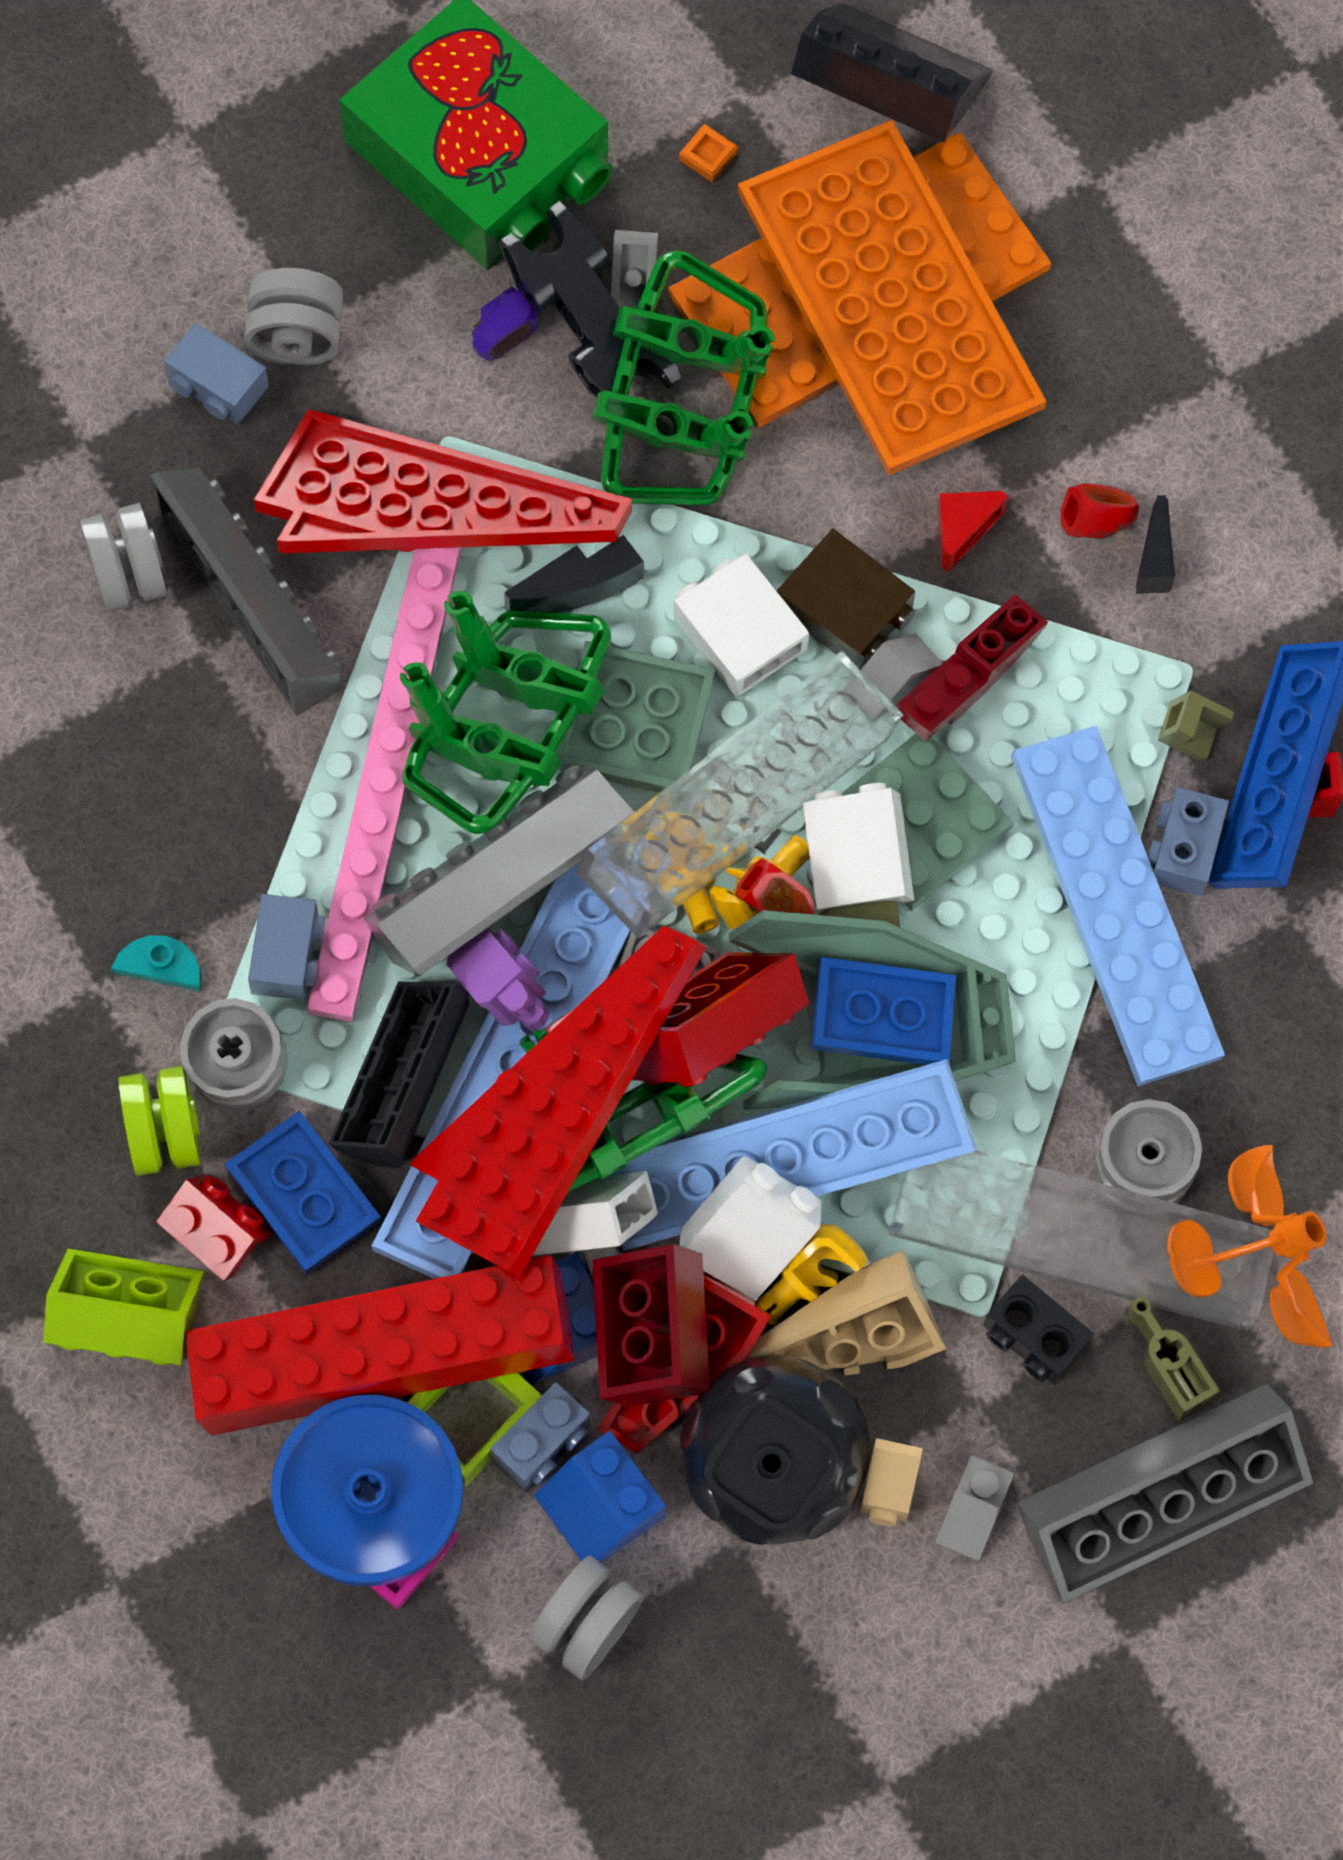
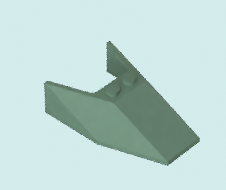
[728,910,1016,1110]

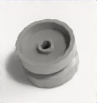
[244,268,343,365]
[79,502,167,613]
[180,998,288,1110]
[1094,1099,1202,1215]
[528,1555,644,1681]

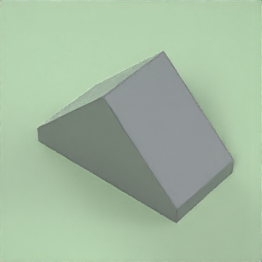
[848,633,943,720]

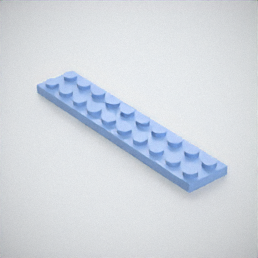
[372,856,653,1279]

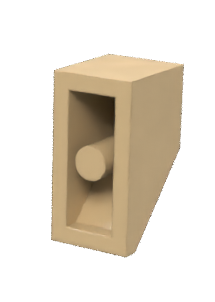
[860,1438,923,1526]

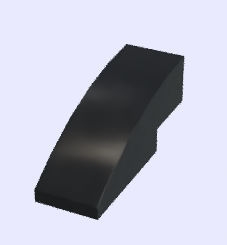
[504,535,644,613]

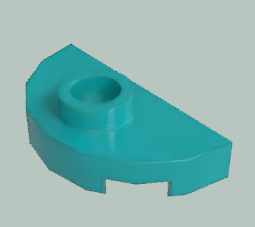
[111,935,201,992]

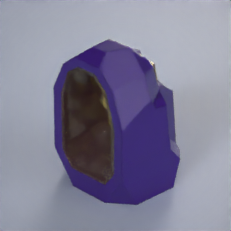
[472,287,538,361]

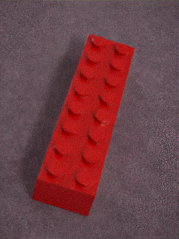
[186,1255,575,1436]

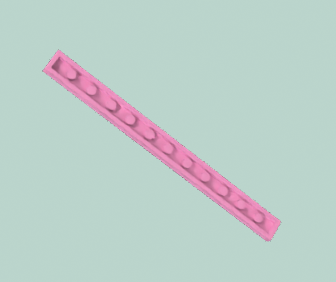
[307,547,462,1023]

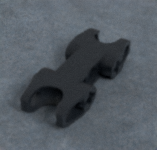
[498,201,682,398]

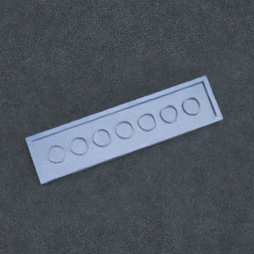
[1011,726,1225,1086]
[611,1059,977,1251]

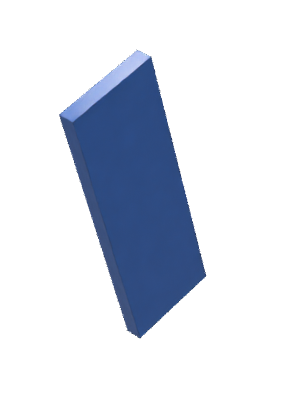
[1208,641,1343,889]

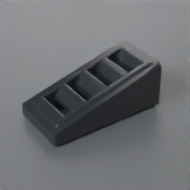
[1135,495,1175,594]

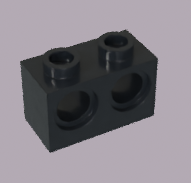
[983,1274,1094,1385]

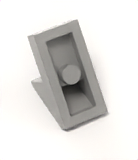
[611,230,658,309]
[935,1455,1014,1562]

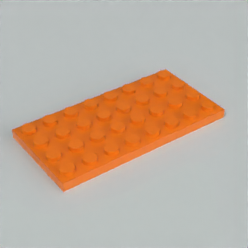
[737,120,1047,476]
[668,132,1051,429]

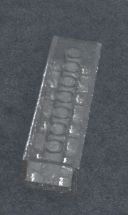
[576,651,903,939]
[888,1150,1274,1332]

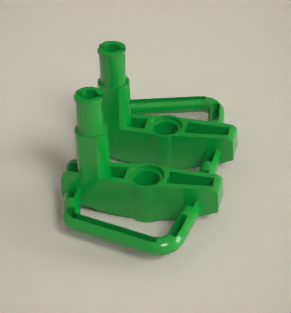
[591,251,775,505]
[400,591,611,834]
[519,1028,767,1193]

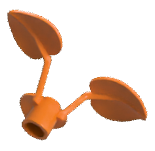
[1167,1145,1333,1348]

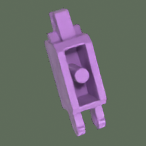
[446,928,550,1031]

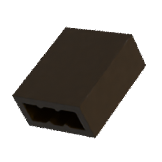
[776,528,916,671]

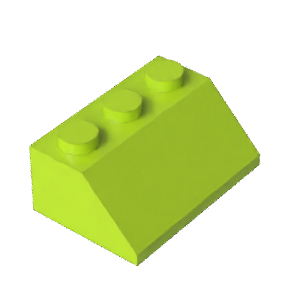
[43,1249,204,1366]

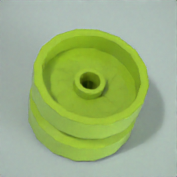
[118,1065,201,1176]

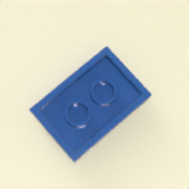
[810,957,956,1065]
[225,1110,382,1275]

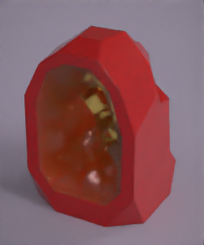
[1060,483,1139,539]
[735,858,814,915]

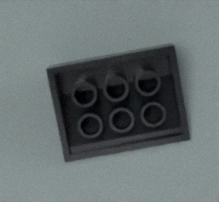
[791,3,993,143]

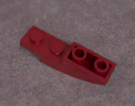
[893,594,1048,742]

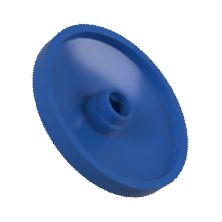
[271,1395,463,1587]

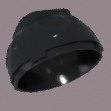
[680,1353,871,1545]

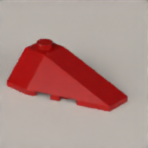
[597,1271,771,1454]

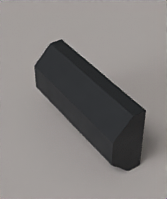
[328,981,469,1168]

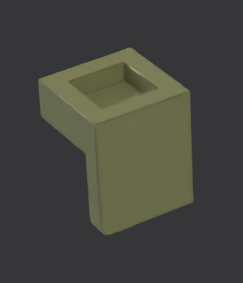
[1158,691,1235,761]

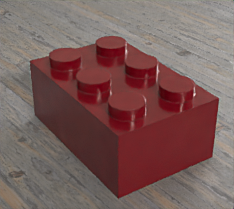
[593,1244,710,1407]

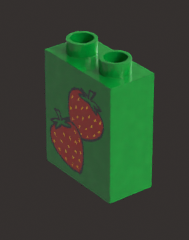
[339,0,613,270]

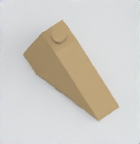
[747,1251,946,1376]

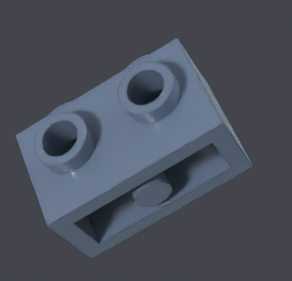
[164,323,269,425]
[1148,787,1229,897]
[248,894,325,1001]
[490,1382,590,1492]

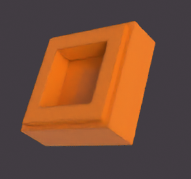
[679,124,738,183]

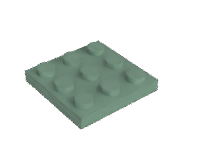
[556,641,715,798]
[842,733,1014,911]

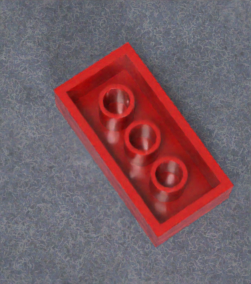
[632,952,809,1087]

